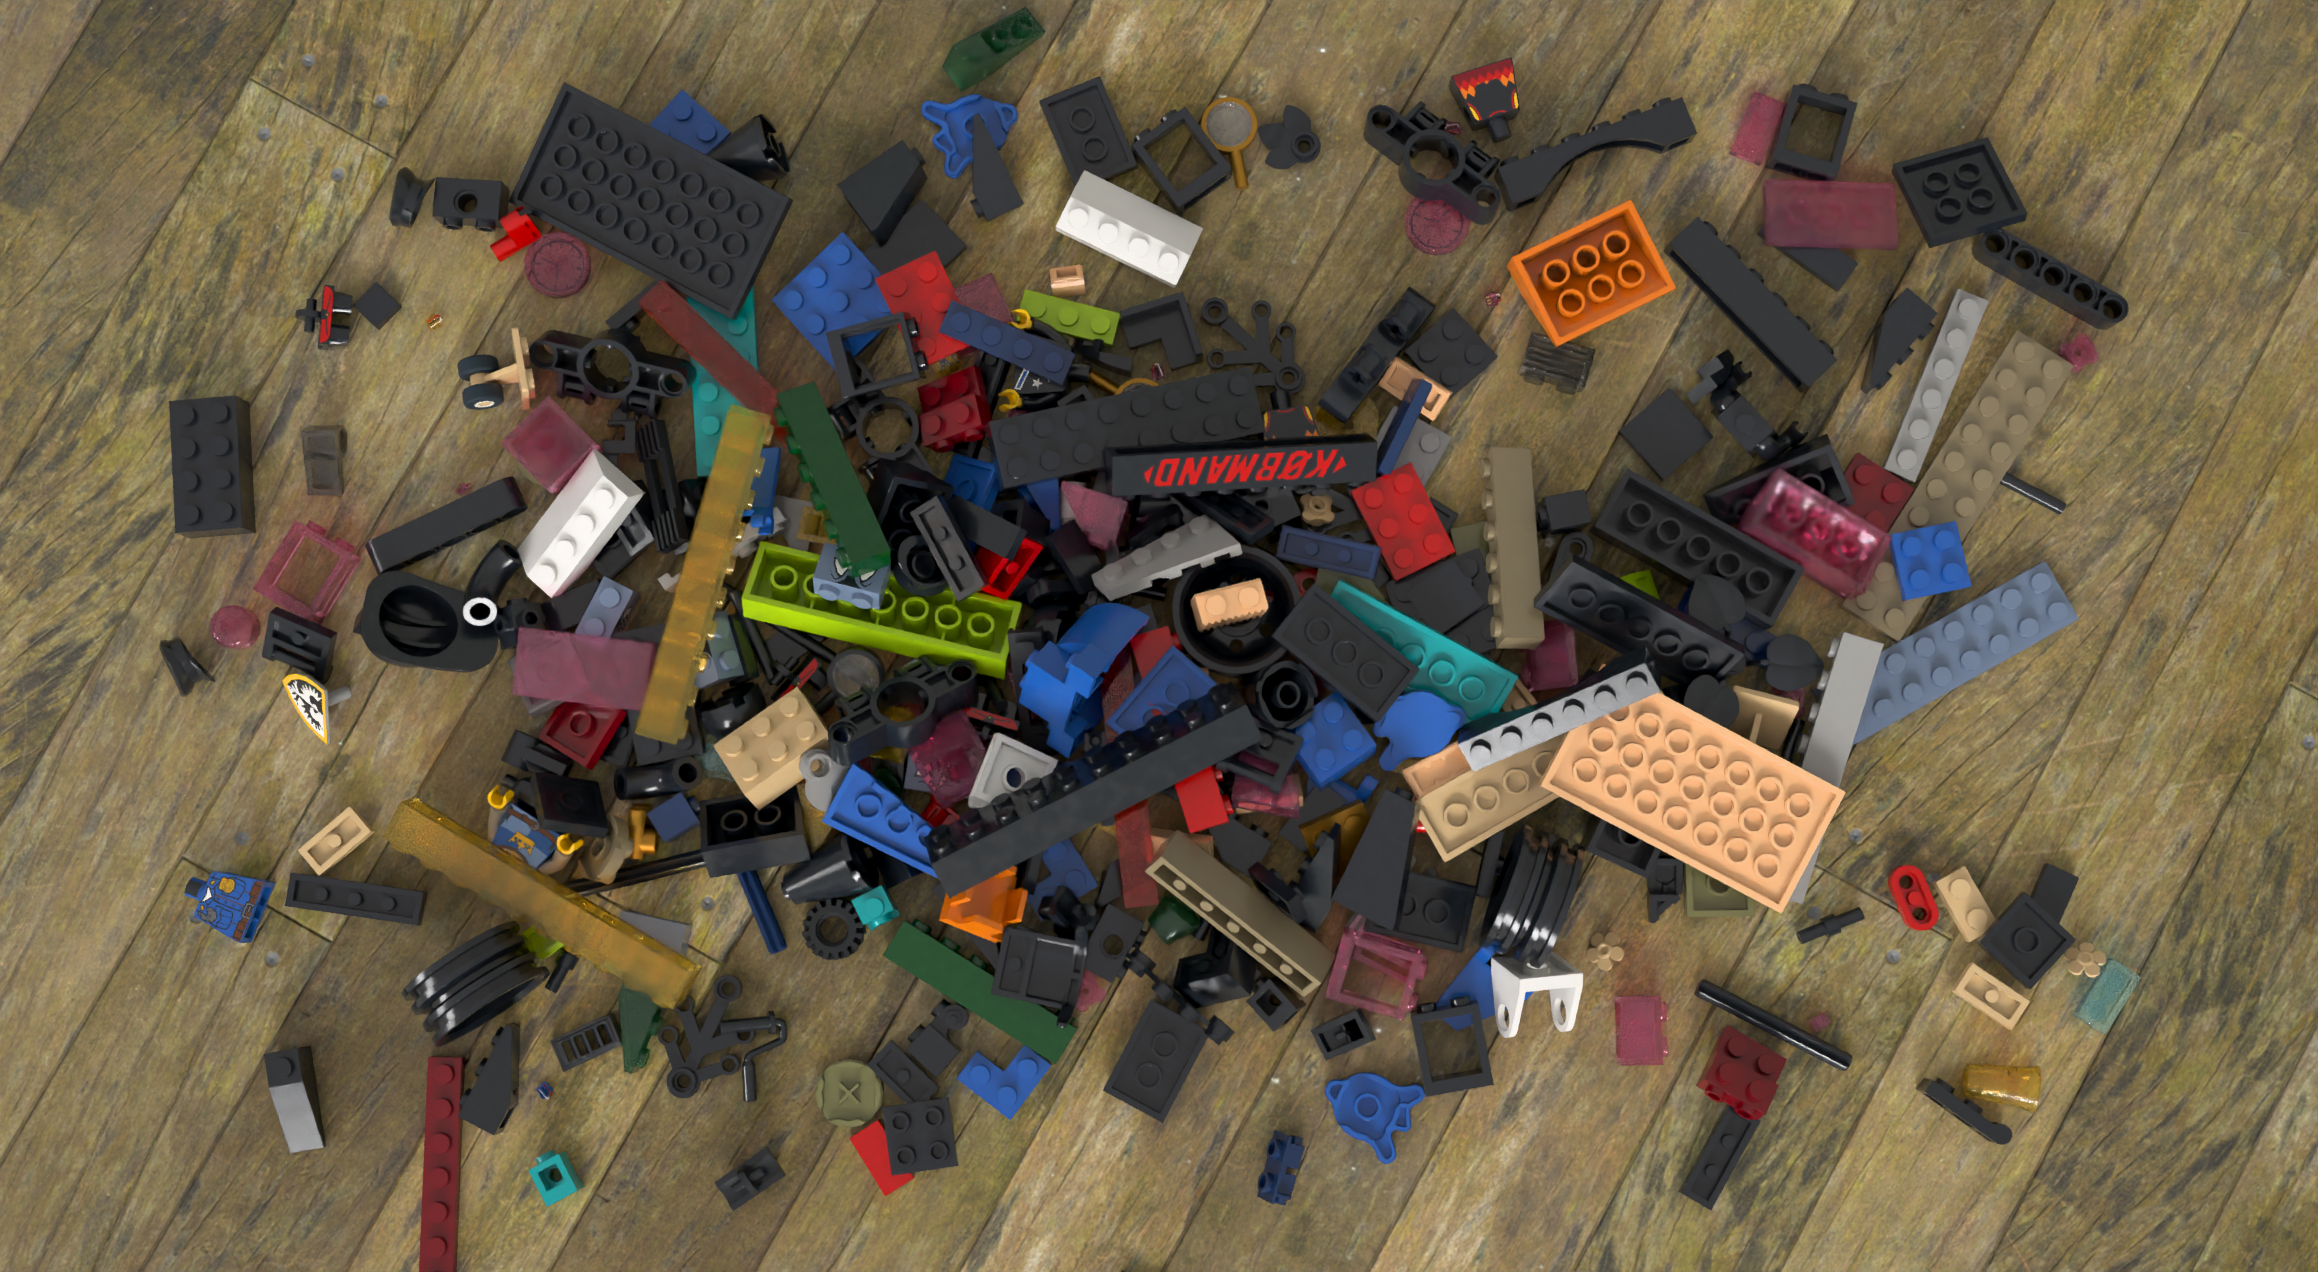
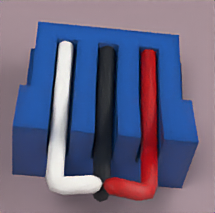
[536,1082,554,1099]

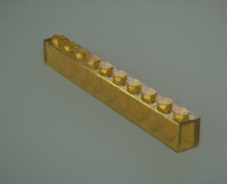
[634,404,774,745]
[382,797,702,1009]

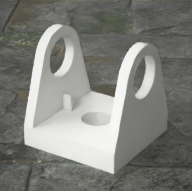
[968,733,1058,810]
[1491,952,1583,1038]

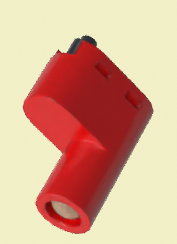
[490,206,543,262]

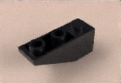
[1861,288,1938,394]
[1282,822,1341,933]
[458,1023,520,1135]

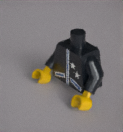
[998,309,1092,412]

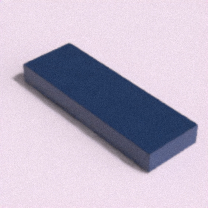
[1376,379,1433,475]
[1275,525,1382,580]

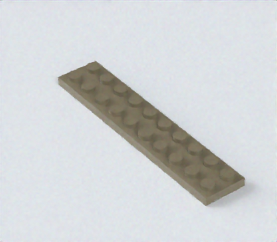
[1839,330,2074,643]

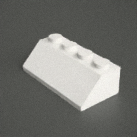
[1056,170,1203,288]
[517,449,645,598]

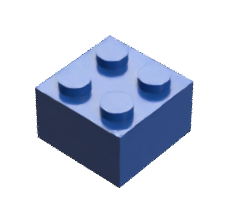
[1283,691,1377,792]

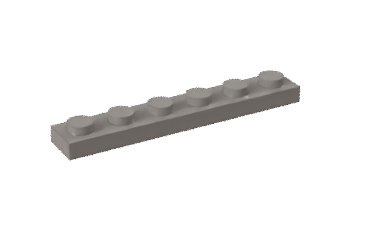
[1882,289,1989,484]

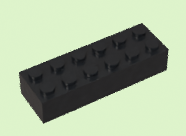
[1589,468,1805,630]

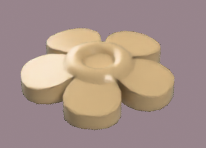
[1587,932,1624,971]
[2065,942,2106,978]

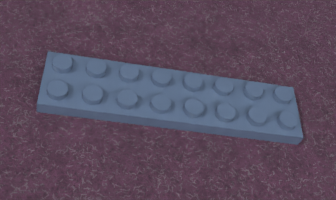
[1811,561,2079,746]

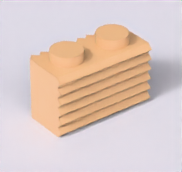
[1190,578,1268,632]

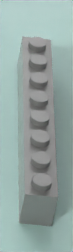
[1789,632,1884,904]

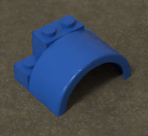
[1019,603,1150,758]

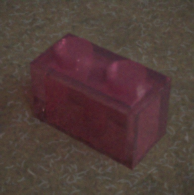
[1614,995,1668,1066]

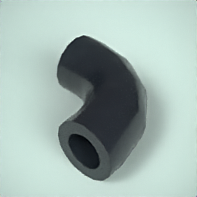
[463,540,523,626]
[614,756,703,801]

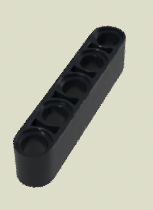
[1972,228,2129,330]
[365,476,528,575]

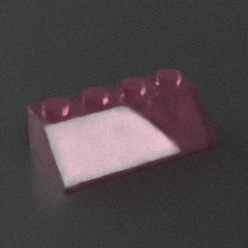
[1736,468,1892,600]

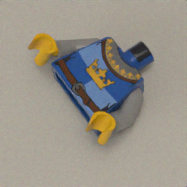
[487,785,584,889]

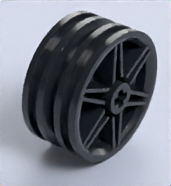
[1172,545,1300,678]
[1478,824,1585,969]
[402,920,550,1047]

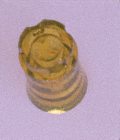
[1962,1062,2041,1113]

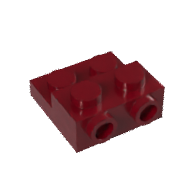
[917,365,992,453]
[1696,1025,1787,1120]

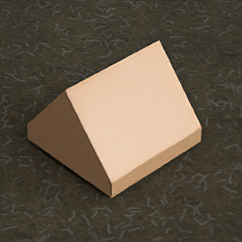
[1050,264,1086,298]

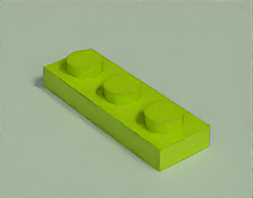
[1016,289,1120,348]

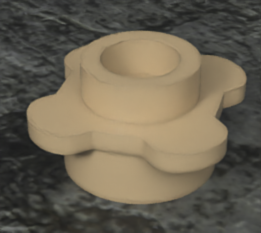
[1300,494,1335,526]

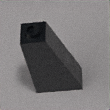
[1331,786,1421,931]

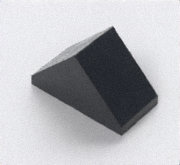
[1311,1006,1376,1060]

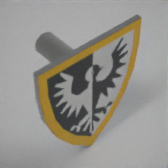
[282,673,351,744]

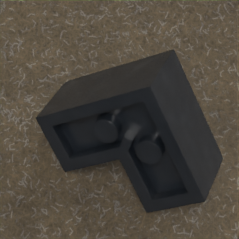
[1119,291,1203,372]
[1173,925,1258,1008]

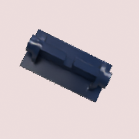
[1257,1130,1305,1205]

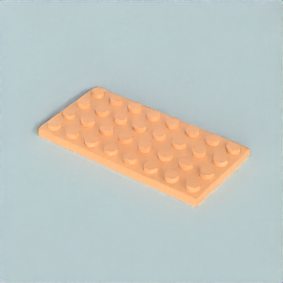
[1538,664,1846,914]

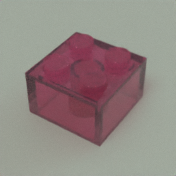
[500,396,604,496]

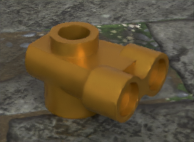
[628,803,660,859]

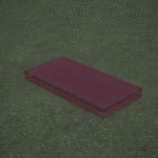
[1762,179,1898,250]
[512,627,655,711]

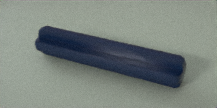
[737,870,787,954]

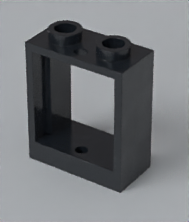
[1765,84,1857,186]
[1132,107,1232,216]
[826,312,929,399]
[1410,996,1494,1097]

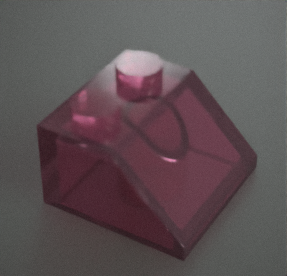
[1061,481,1130,551]
[1520,619,1579,693]
[907,709,987,810]

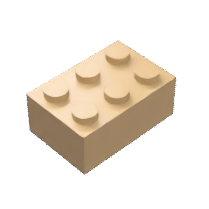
[713,687,830,810]

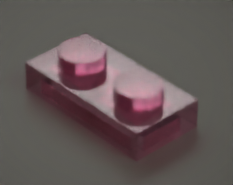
[1729,91,1785,166]

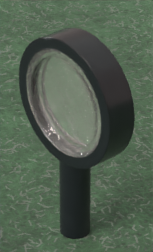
[813,646,886,717]

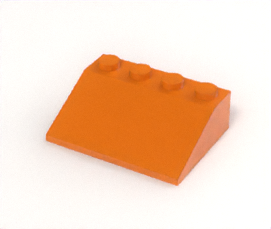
[1507,200,1676,347]

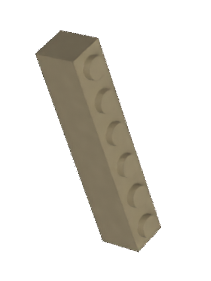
[1479,447,1545,649]
[1145,829,1336,997]

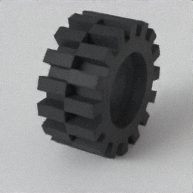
[802,899,866,960]

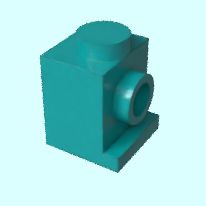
[851,885,901,931]
[528,1149,585,1207]

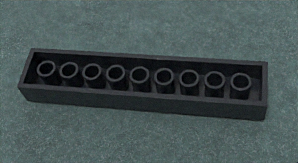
[924,681,1263,898]

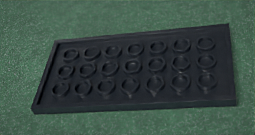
[508,82,793,320]

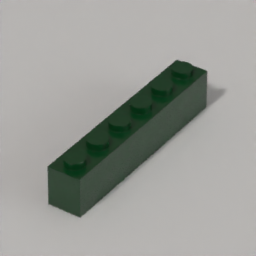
[773,381,891,579]
[883,918,1079,1064]

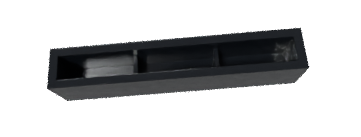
[1663,217,1837,393]

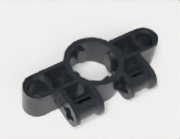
[1363,101,1501,225]
[1317,286,1436,425]
[529,328,697,419]
[827,358,936,484]
[828,654,978,766]

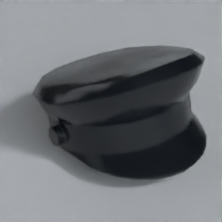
[389,167,436,228]
[893,535,949,596]
[159,636,216,697]

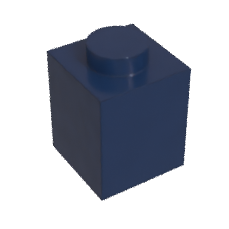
[647,792,700,843]

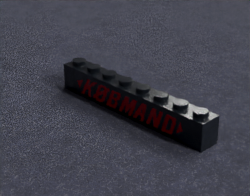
[1105,433,1378,500]

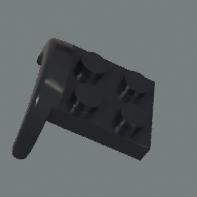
[991,925,1088,1028]

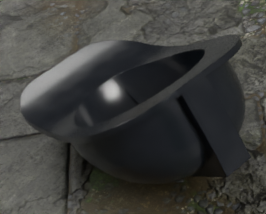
[353,571,500,673]

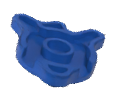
[921,94,1018,179]
[1373,689,1466,771]
[1325,1072,1425,1164]

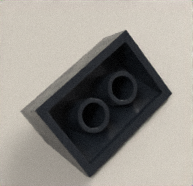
[866,458,954,570]

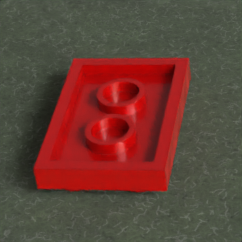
[875,250,970,366]
[1350,462,1456,582]

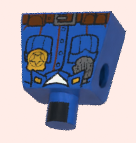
[184,871,276,943]

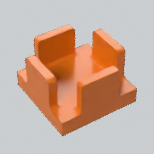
[939,866,1028,943]

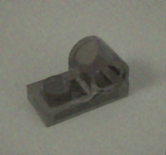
[301,425,348,495]

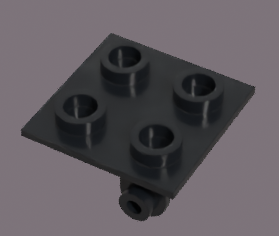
[882,1097,959,1175]

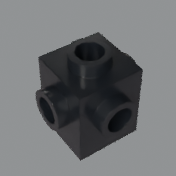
[494,598,547,650]

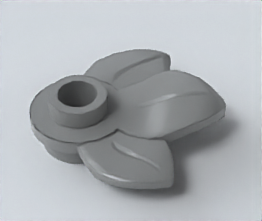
[799,748,850,812]

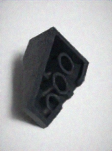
[1703,434,1856,524]

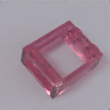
[253,520,362,625]
[1325,926,1428,1021]

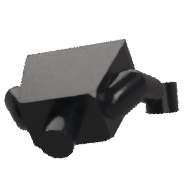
[1710,361,1808,460]

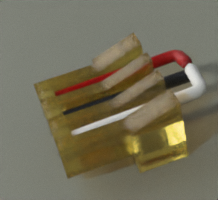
[425,314,442,331]

